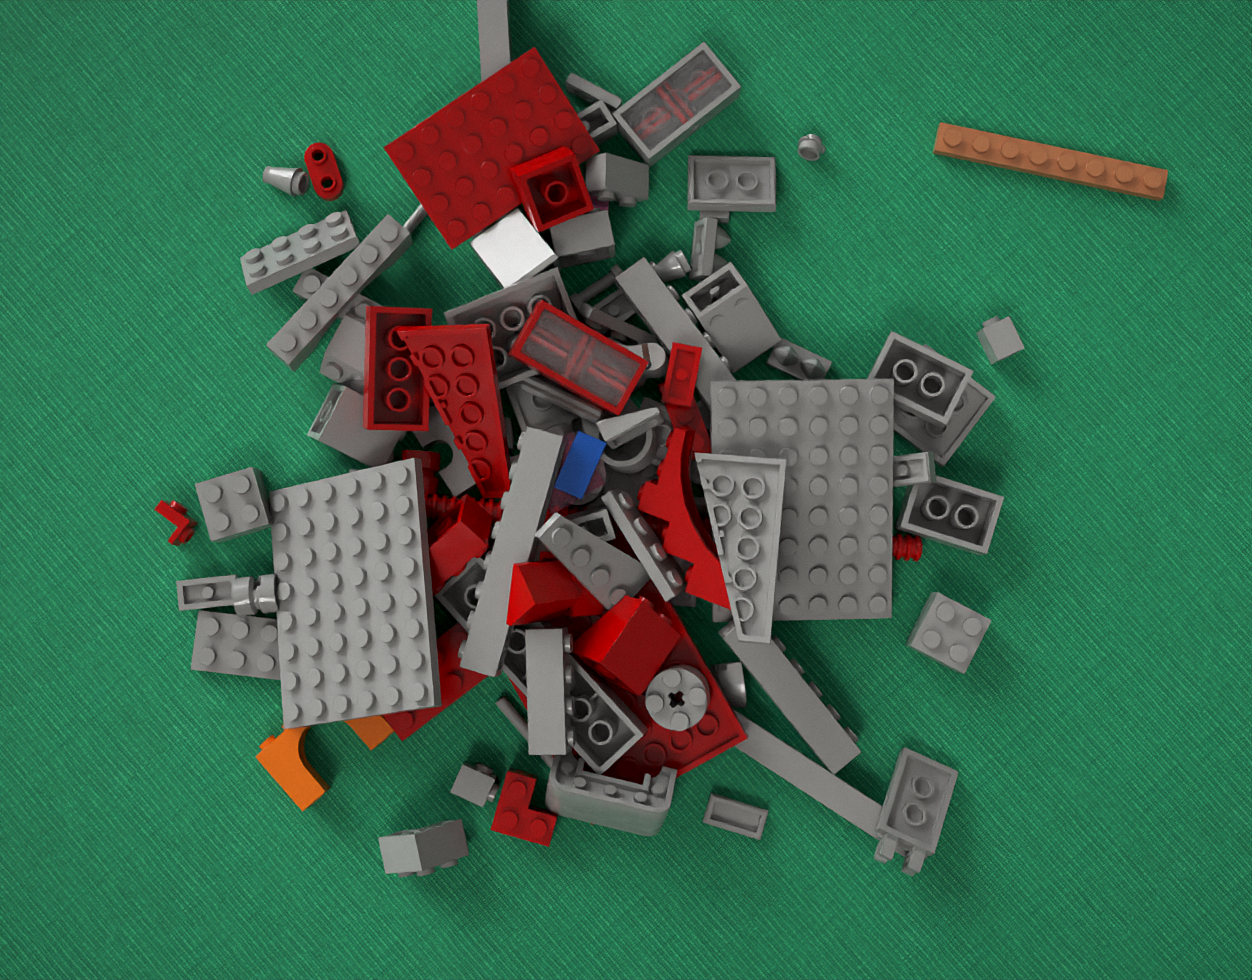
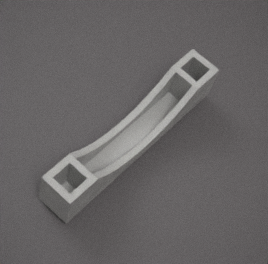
[266,214,413,372]

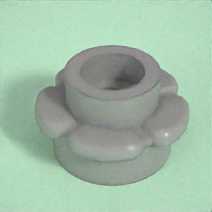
[797,134,826,161]

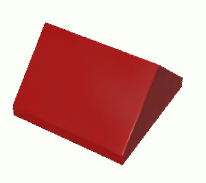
[506,559,580,626]

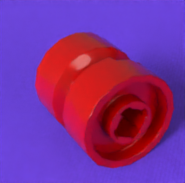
[402,450,441,496]

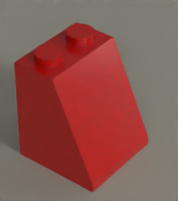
[572,595,681,696]

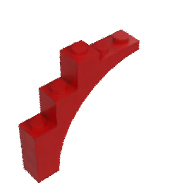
[637,426,731,610]

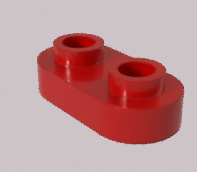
[304,142,344,201]

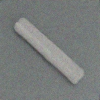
[521,376,604,424]

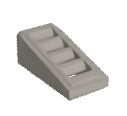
[596,407,665,449]

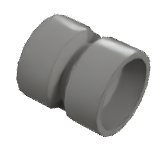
[232,574,279,616]

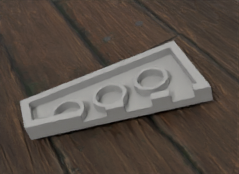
[601,487,687,602]
[535,512,651,611]

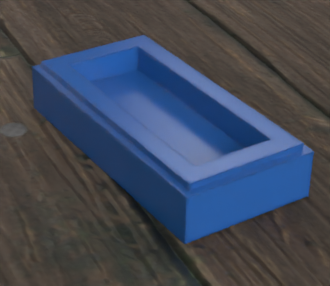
[554,431,607,500]

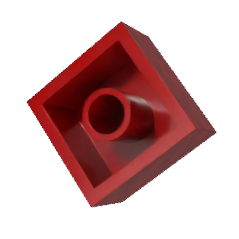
[510,146,594,232]

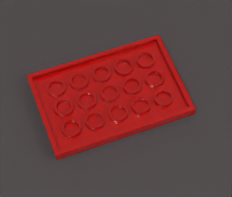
[383,47,600,250]

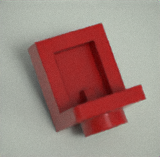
[154,499,198,546]

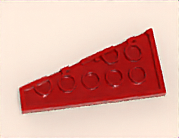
[397,324,512,498]

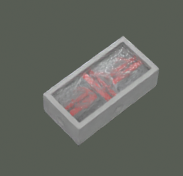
[612,42,741,168]

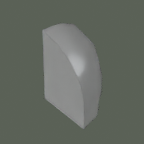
[710,661,747,708]

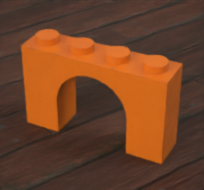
[255,715,394,812]

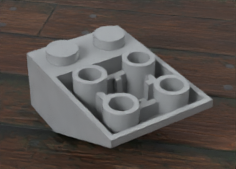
[682,262,782,374]

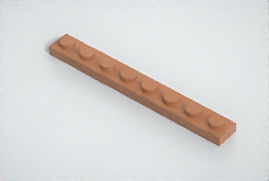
[933,122,1168,201]

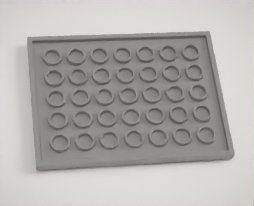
[710,378,894,622]
[269,458,442,729]

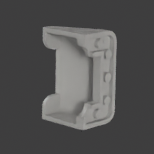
[545,746,677,837]

